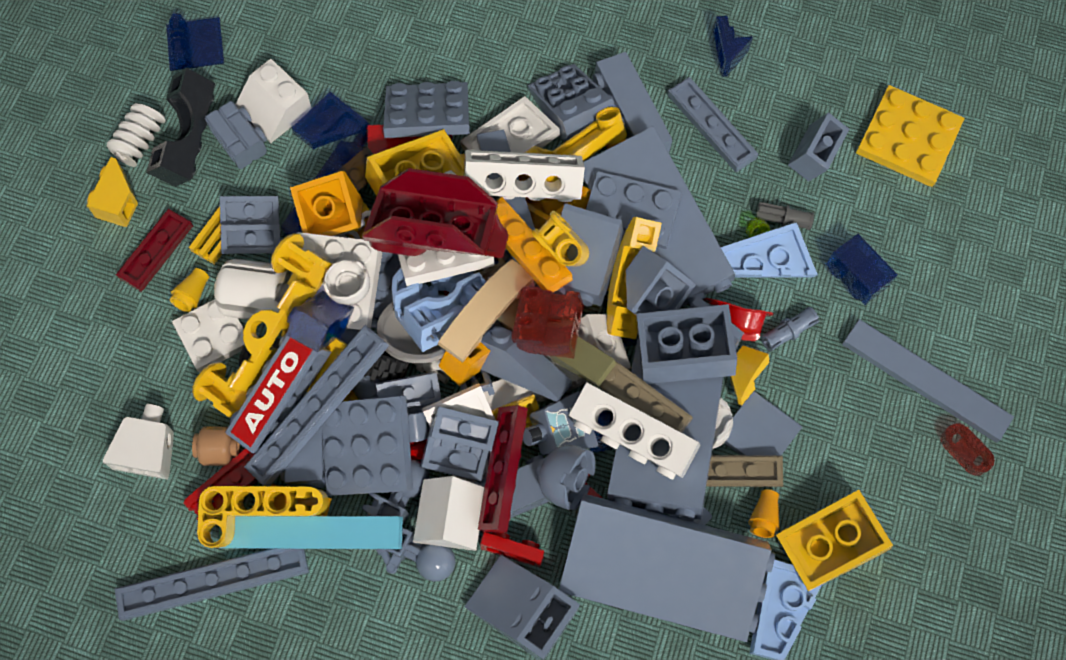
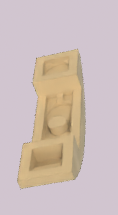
[438,259,534,363]

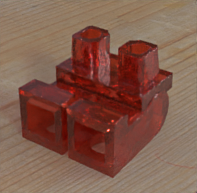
[511,286,584,359]

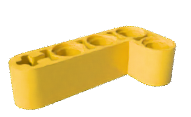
[197,486,329,548]

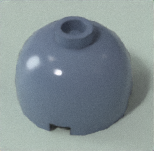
[537,445,595,510]

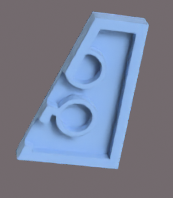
[721,222,818,278]
[749,560,825,660]

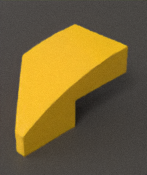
[730,345,769,405]

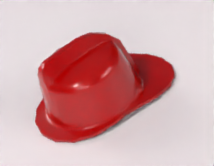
[703,298,773,341]

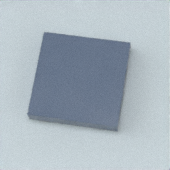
[724,391,802,456]

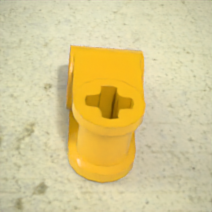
[532,210,589,267]

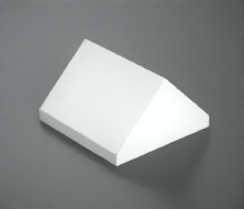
[413,476,485,551]

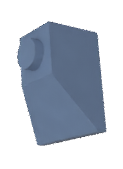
[626,246,696,315]

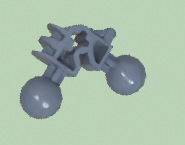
[362,459,456,582]

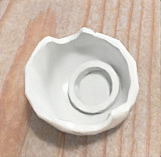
[323,260,370,305]

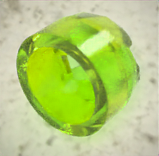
[745,217,770,238]

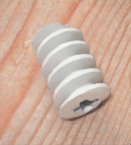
[107,103,166,167]

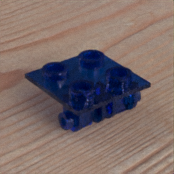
[166,13,224,71]

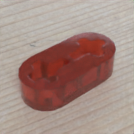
[941,423,995,476]

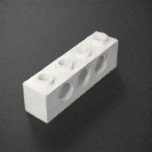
[464,150,585,202]
[569,383,701,480]

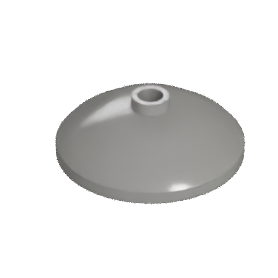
[377,293,455,363]

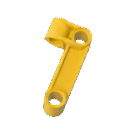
[519,107,627,182]

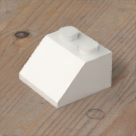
[235,59,312,143]

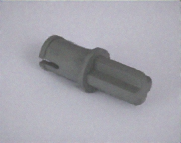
[756,202,814,230]

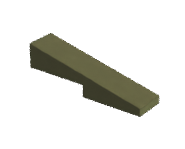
[498,298,617,387]

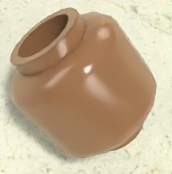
[192,426,240,466]

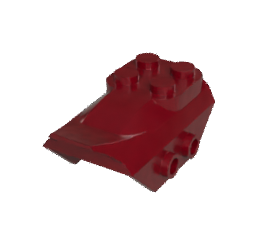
[362,168,509,259]

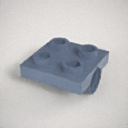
[375,371,441,442]

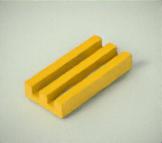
[189,206,222,265]

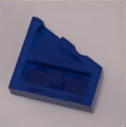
[291,92,369,149]

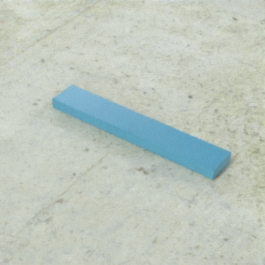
[219,516,403,549]

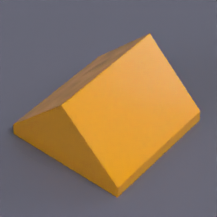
[290,171,363,236]

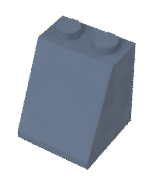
[552,203,624,306]

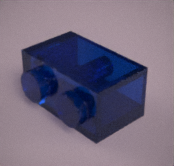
[826,233,898,305]
[286,291,355,352]

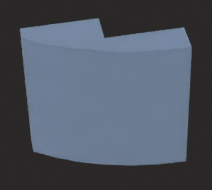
[220,196,280,254]
[420,406,499,481]

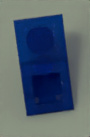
[713,15,753,77]

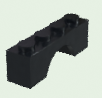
[146,68,215,187]

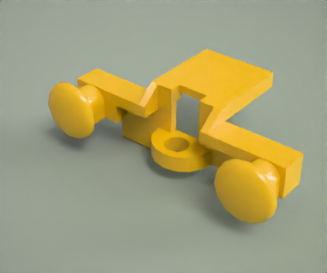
[192,234,348,417]

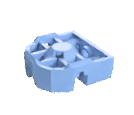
[392,268,487,352]

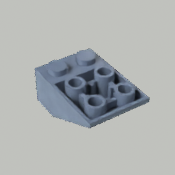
[527,64,614,143]
[464,555,580,660]

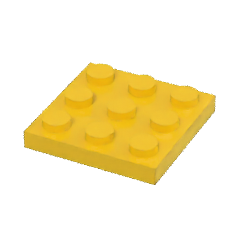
[856,85,965,187]

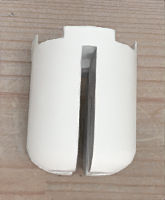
[214,259,291,320]

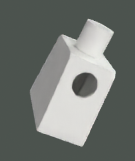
[103,404,174,480]

